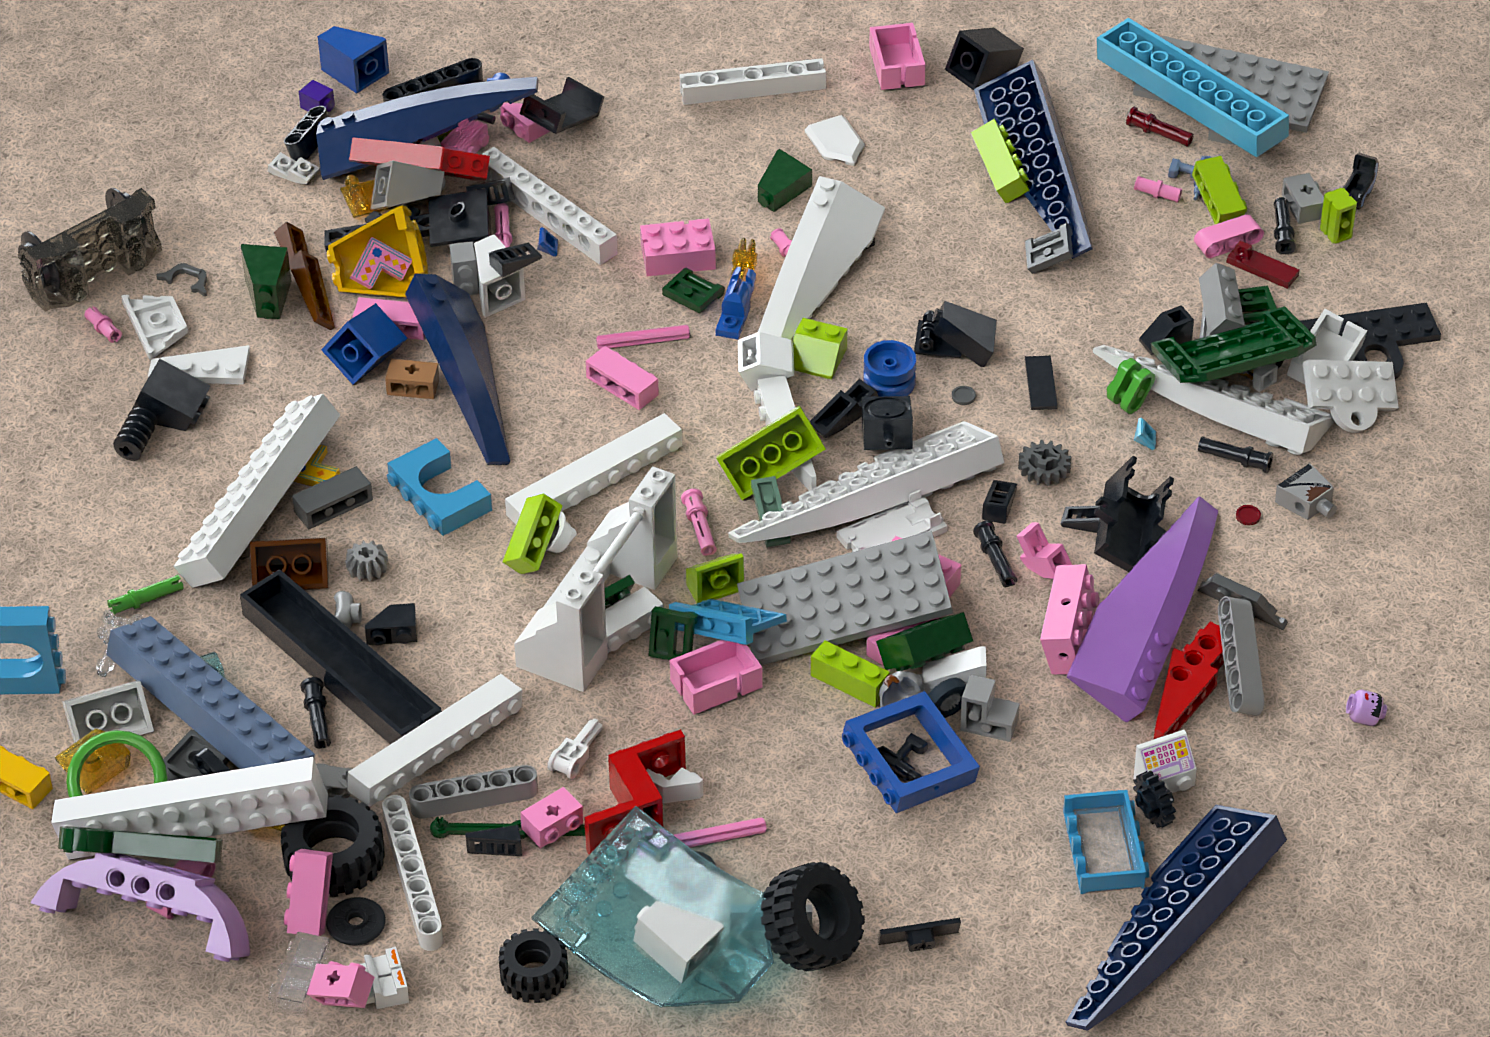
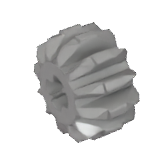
[345,540,388,582]

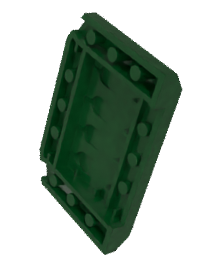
[1151,306,1317,383]

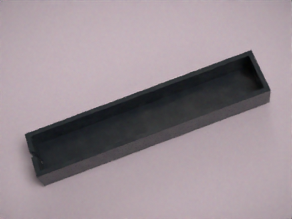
[240,569,442,744]

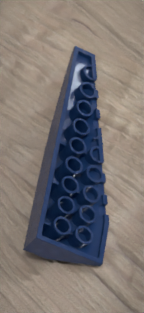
[405,274,510,465]

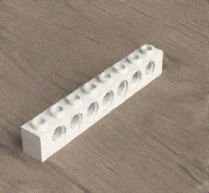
[482,147,617,265]

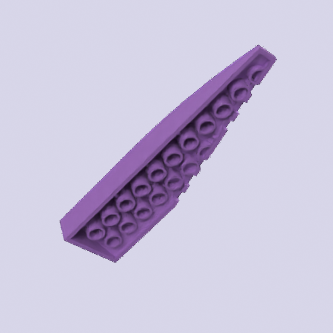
[1067,496,1218,722]

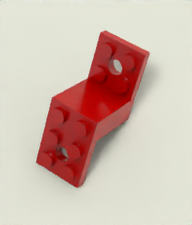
[584,729,686,858]

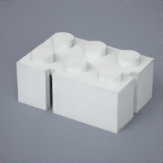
[1287,309,1367,385]

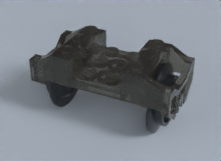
[18,188,162,312]

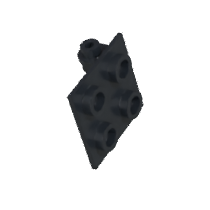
[914,310,962,358]

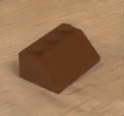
[250,537,329,589]

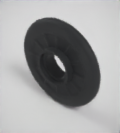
[326,897,386,946]

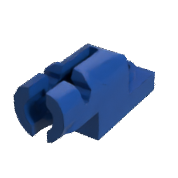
[715,267,756,340]

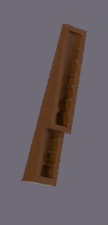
[274,222,335,330]

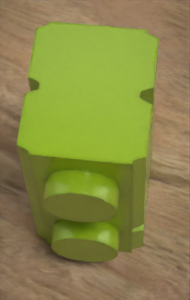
[1320,188,1357,244]

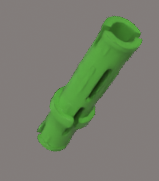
[107,574,184,615]

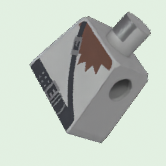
[1275,463,1337,520]

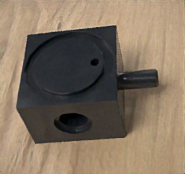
[862,396,913,450]

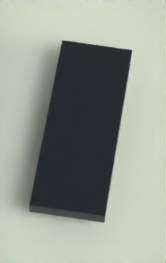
[1024,355,1058,410]
[878,917,961,952]

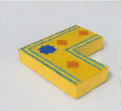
[293,445,340,486]

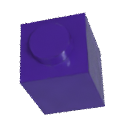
[298,80,335,112]

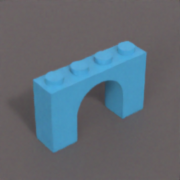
[387,438,492,536]
[0,606,66,695]

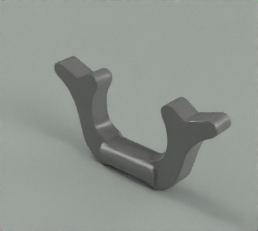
[156,263,207,296]

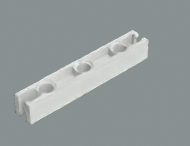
[680,58,826,105]

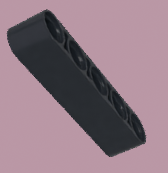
[382,58,483,102]

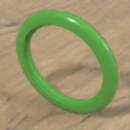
[66,730,168,798]

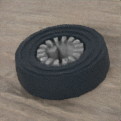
[928,677,966,718]

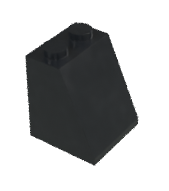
[944,27,1024,90]
[132,358,211,431]

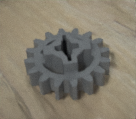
[1018,440,1072,486]

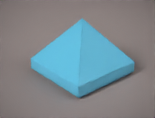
[1134,418,1156,450]

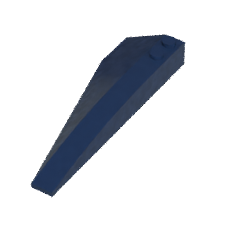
[316,77,539,180]

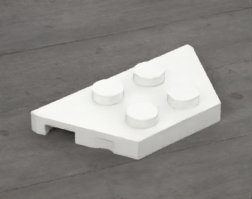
[121,295,188,360]

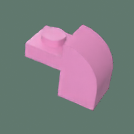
[1016,522,1072,579]

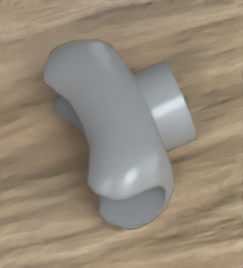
[334,591,362,630]

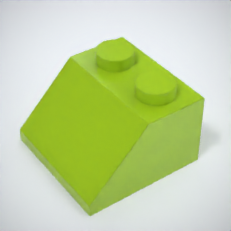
[793,318,848,380]
[686,553,744,603]

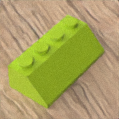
[716,406,826,500]

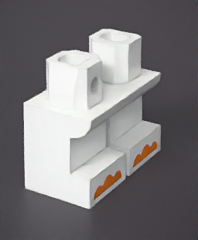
[360,947,409,1009]

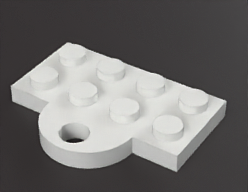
[1303,359,1399,433]

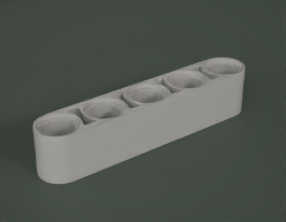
[1218,596,1264,716]
[409,765,538,819]

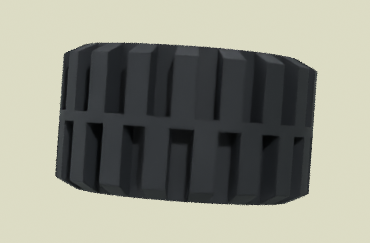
[498,928,569,1003]

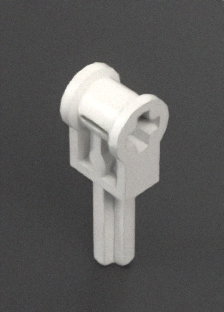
[547,719,602,780]

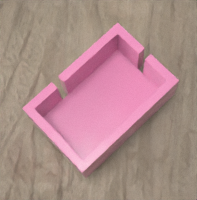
[869,23,925,90]
[640,218,716,276]
[670,640,762,715]

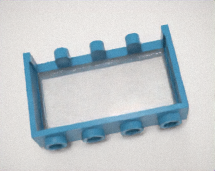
[1063,790,1150,894]

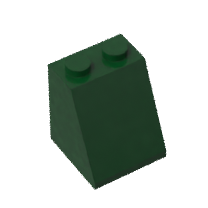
[241,244,292,319]

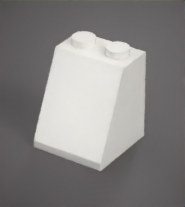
[474,234,525,318]
[633,901,724,984]

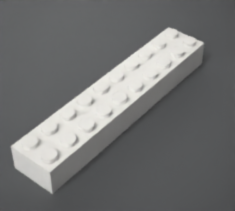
[173,394,340,588]
[51,757,328,860]

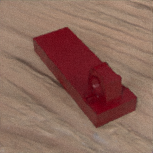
[1226,240,1300,289]

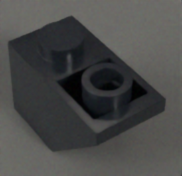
[1139,305,1194,356]
[365,603,417,645]

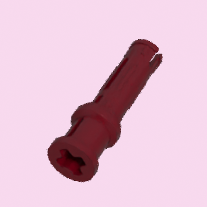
[1126,106,1194,147]

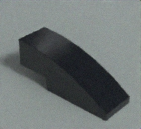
[810,378,879,438]

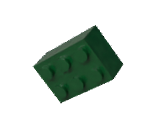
[876,612,973,672]

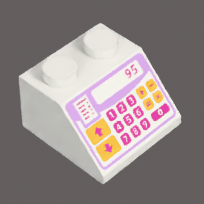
[1133,730,1197,793]

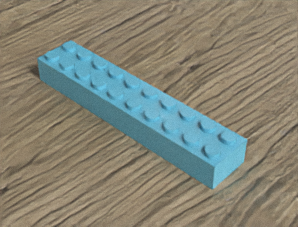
[1097,18,1289,157]

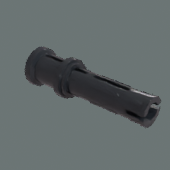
[1274,197,1296,255]
[1198,436,1274,473]
[973,520,1017,588]
[300,677,331,749]

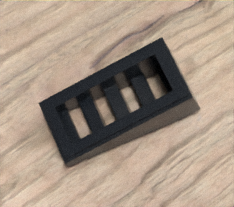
[466,177,515,206]
[489,242,542,278]
[982,480,1017,524]
[1060,506,1099,533]
[465,825,522,857]

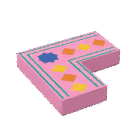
[350,237,412,289]

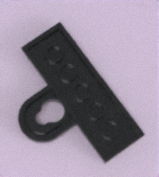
[1300,302,1441,380]

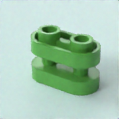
[1107,358,1155,414]

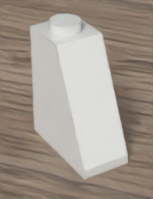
[918,646,986,695]

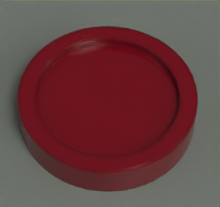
[1236,505,1261,525]

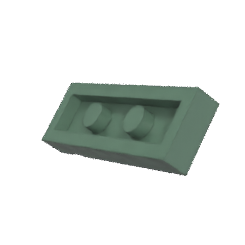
[751,476,791,547]

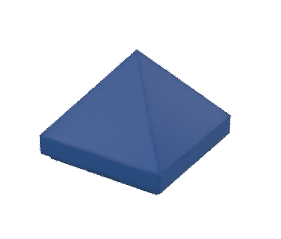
[537,227,558,257]

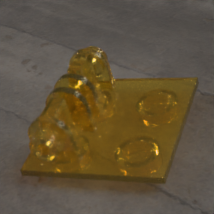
[340,175,397,218]

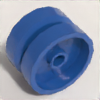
[863,340,916,397]

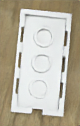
[837,490,947,552]

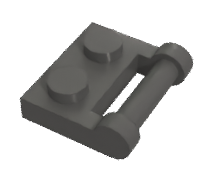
[1025,223,1073,274]

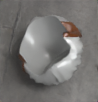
[879,671,924,708]

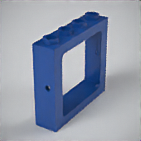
[842,691,980,813]

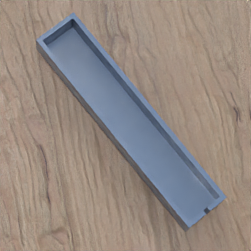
[106,616,315,769]

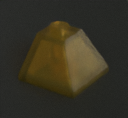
[55,728,131,795]

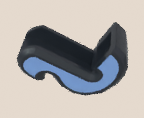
[1343,153,1379,210]

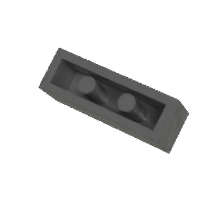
[292,466,373,530]

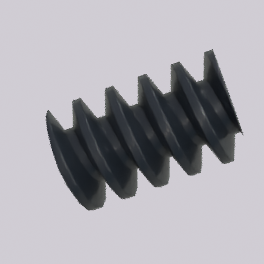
[113,407,158,461]

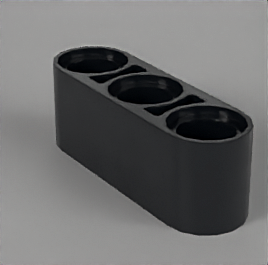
[284,106,329,161]

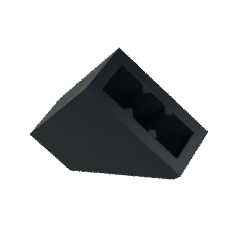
[932,301,997,367]

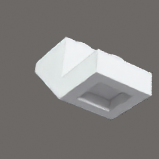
[646,767,703,803]

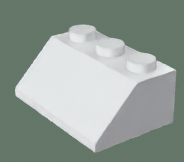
[62,680,154,750]

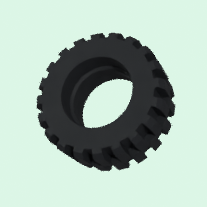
[280,795,385,897]
[760,862,865,972]

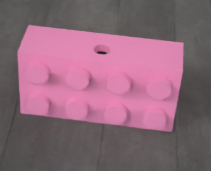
[1040,564,1100,675]

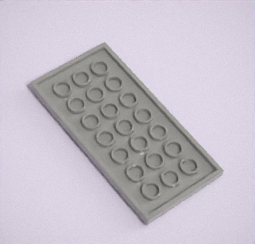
[1133,35,1329,133]
[737,531,953,665]

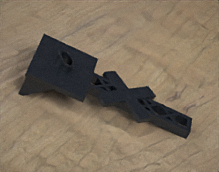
[324,188,492,252]

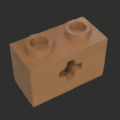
[385,359,440,399]

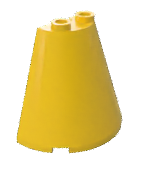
[327,205,428,297]

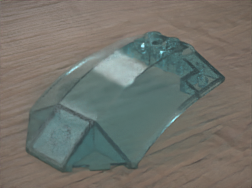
[531,806,774,1008]

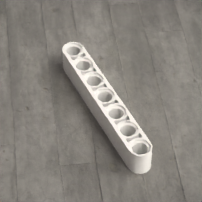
[382,795,443,951]

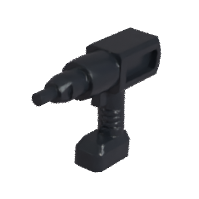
[877,733,928,781]

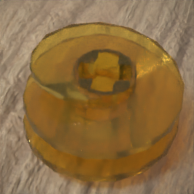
[731,238,758,280]

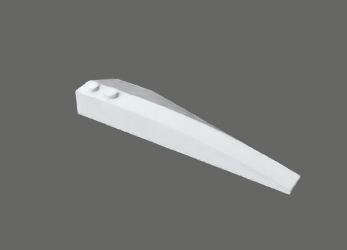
[758,176,885,340]
[1093,345,1335,455]

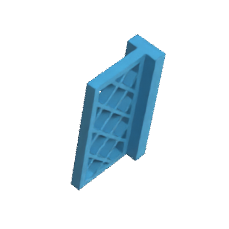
[669,599,787,645]

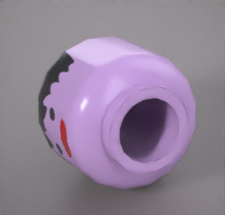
[1346,689,1387,726]

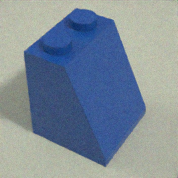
[317,26,389,94]
[321,303,408,385]

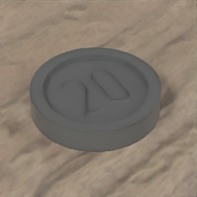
[952,386,976,405]

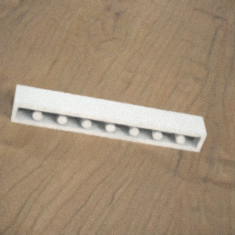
[505,413,682,525]
[347,674,522,807]

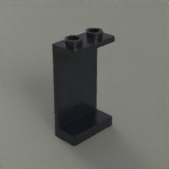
[519,77,605,134]

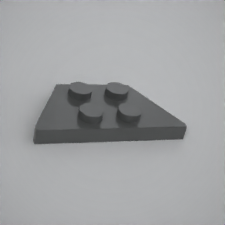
[1197,573,1288,630]
[163,729,230,781]

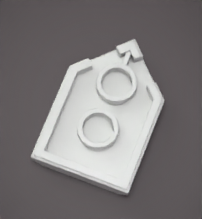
[805,115,865,166]

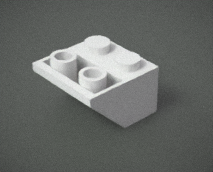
[738,332,794,391]

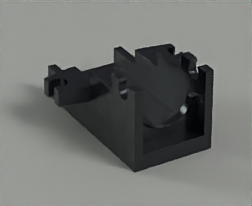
[1094,456,1174,572]

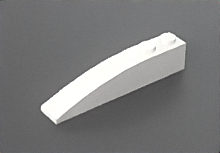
[754,375,816,491]

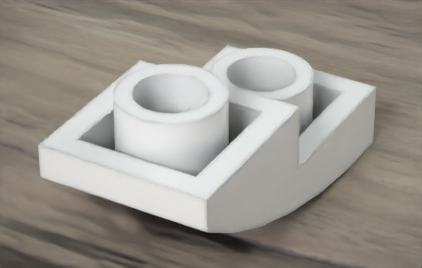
[267,152,319,184]

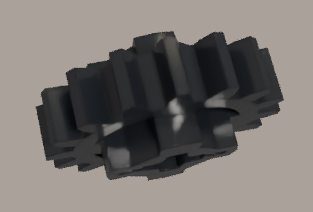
[1133,771,1176,828]

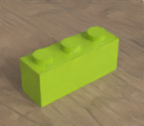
[1192,156,1247,224]
[502,493,563,574]
[811,640,890,708]

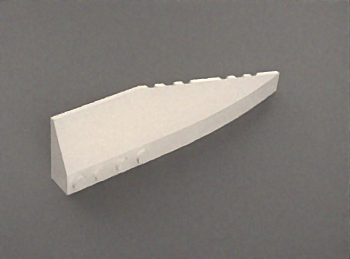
[728,421,1004,543]

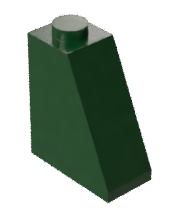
[758,149,812,212]

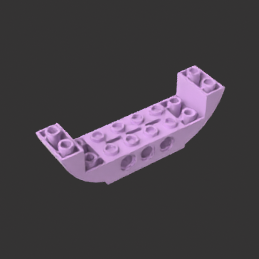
[31,853,250,962]

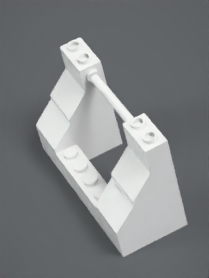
[514,466,678,692]

